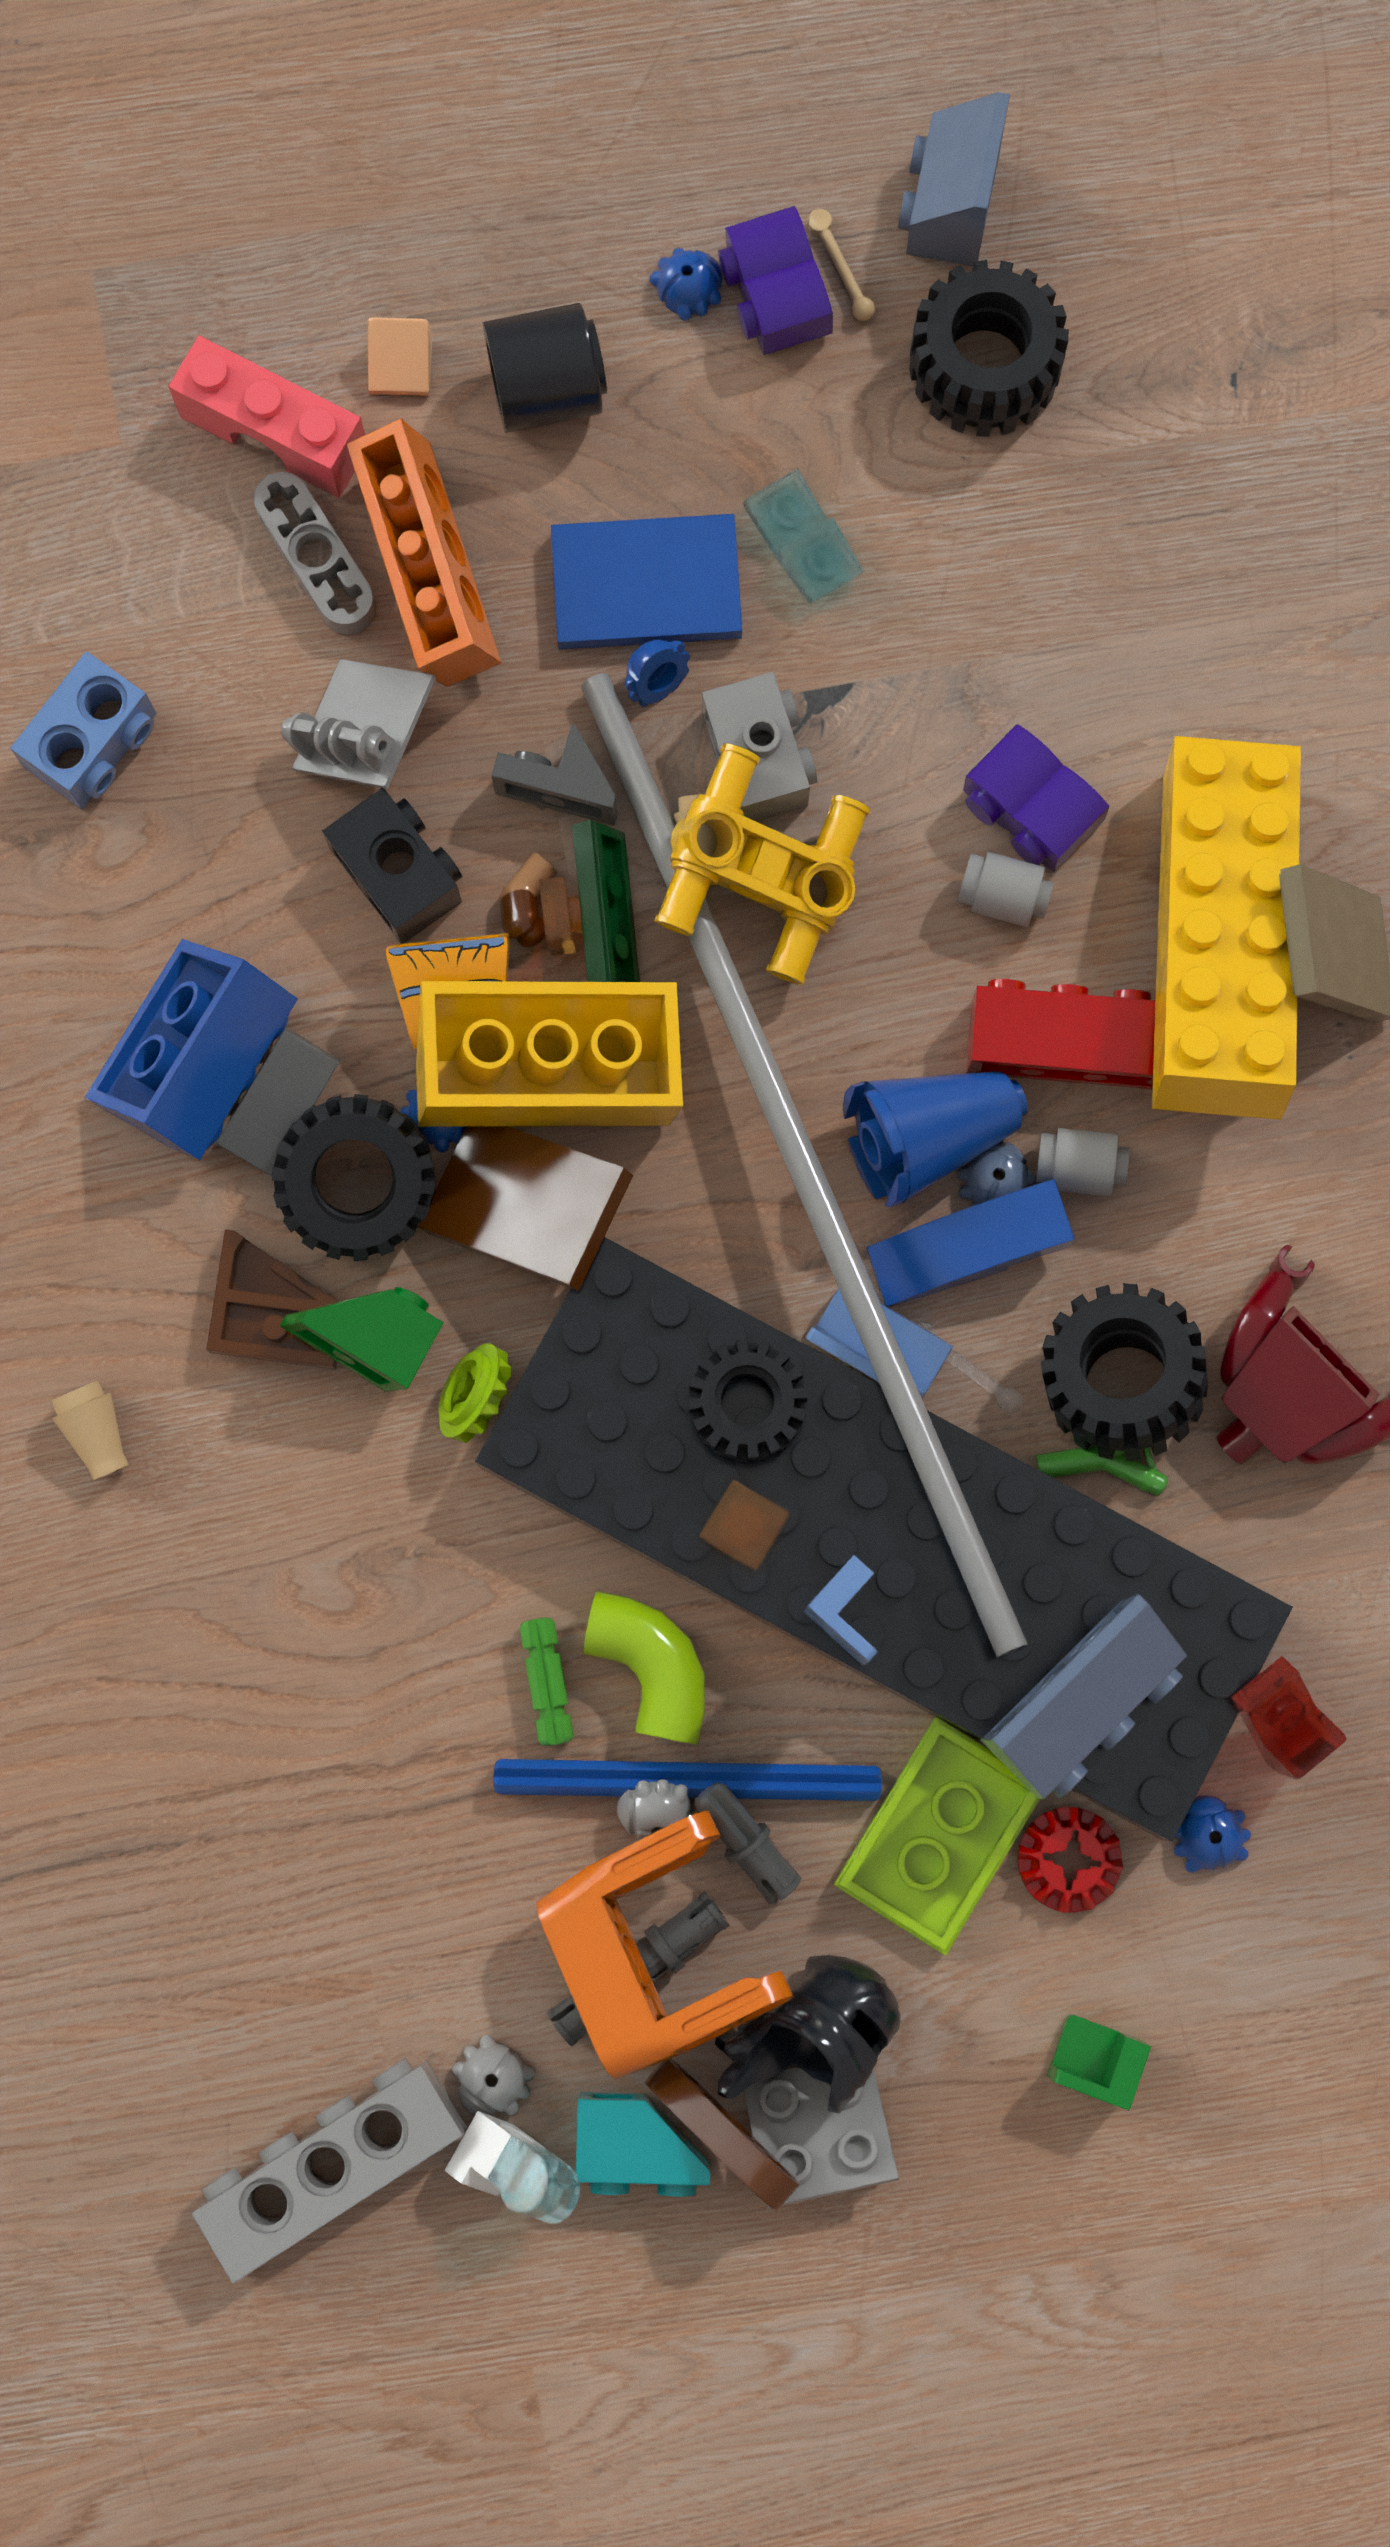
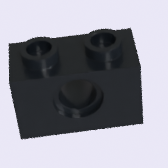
[322,788,462,944]

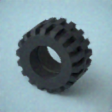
[909,260,1069,437]
[272,1094,435,1261]
[1041,1283,1208,1461]

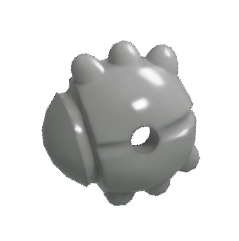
[617,1779,691,1840]
[453,2035,535,2116]

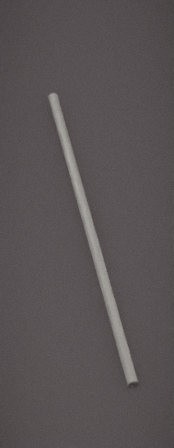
[581,673,1028,1658]

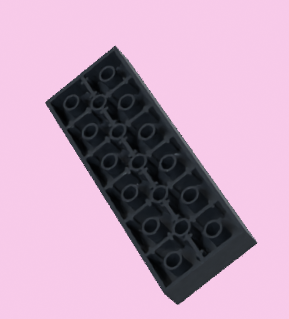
[475,1237,1293,1842]

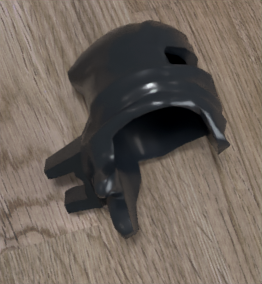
[715,1955,901,2114]

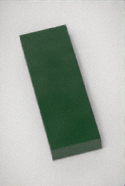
[572,820,640,982]

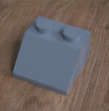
[898,92,1010,266]

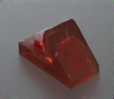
[1231,1656,1347,1780]

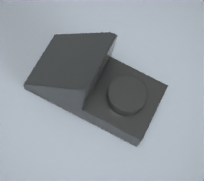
[491,724,618,826]

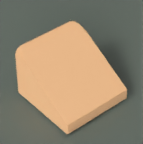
[367,317,432,396]

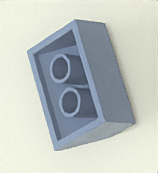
[981,1594,1187,1799]

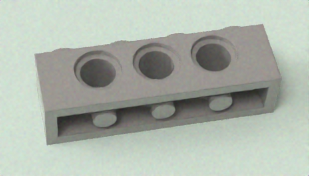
[191,2058,468,2284]

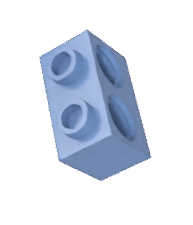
[10,651,157,809]

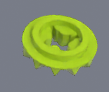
[438,1343,512,1443]

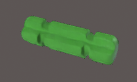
[520,1617,574,1746]

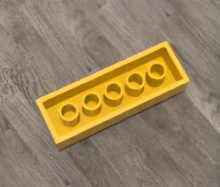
[1152,736,1301,1120]

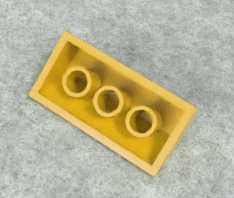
[416,981,683,1127]

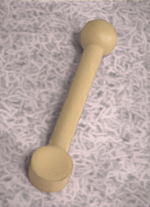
[808,209,875,322]

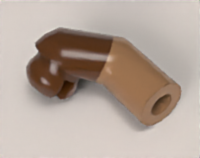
[499,853,557,947]

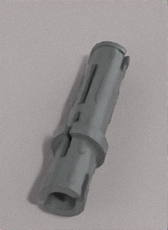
[547,1891,730,2046]

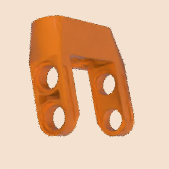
[536,1811,793,2080]

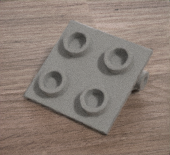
[281,659,436,789]
[744,2067,899,2209]

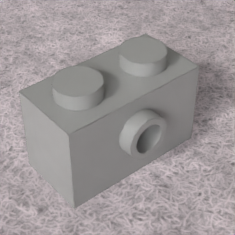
[702,672,817,821]

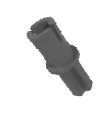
[695,1782,801,1904]

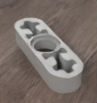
[254,472,376,635]

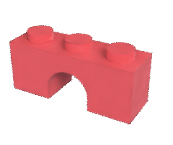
[168,335,365,498]

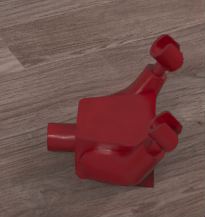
[1216,1245,1390,1465]

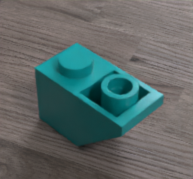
[575,2092,710,2197]

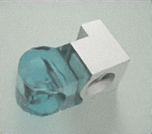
[445,2111,580,2224]

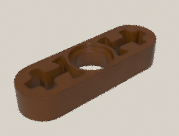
[644,2059,800,2211]

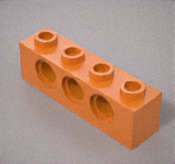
[347,418,501,687]

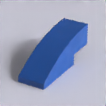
[867,1179,1075,1307]

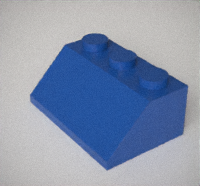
[84,939,298,1160]

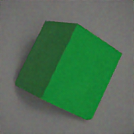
[1047,2014,1152,2111]

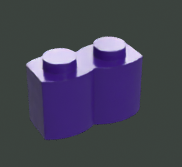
[718,206,833,355]
[963,724,1109,872]

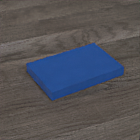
[551,514,742,650]

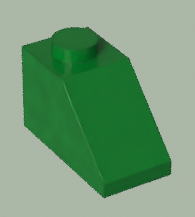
[280,1287,444,1392]

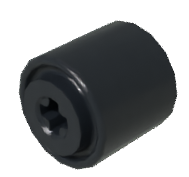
[482,303,607,433]

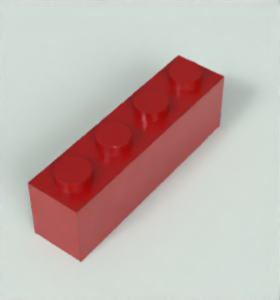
[966,979,1156,1089]

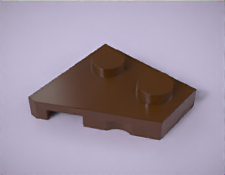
[206,1229,338,1370]

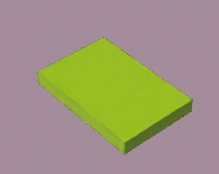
[833,1717,1040,1956]

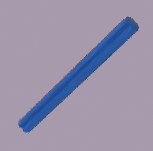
[493,1759,882,1801]

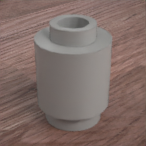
[957,851,1054,928]
[1036,1128,1130,1197]

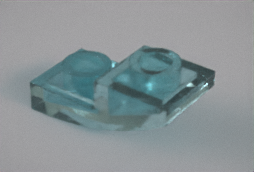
[742,468,864,604]

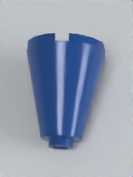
[843,1071,1027,1207]

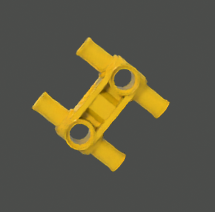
[654,743,871,985]

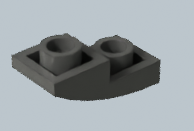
[216,1027,340,1176]

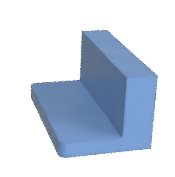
[805,1288,954,1400]
[804,1555,878,1665]

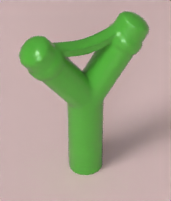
[1035,1446,1168,1496]

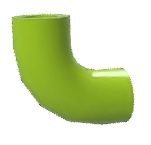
[583,1591,705,1745]

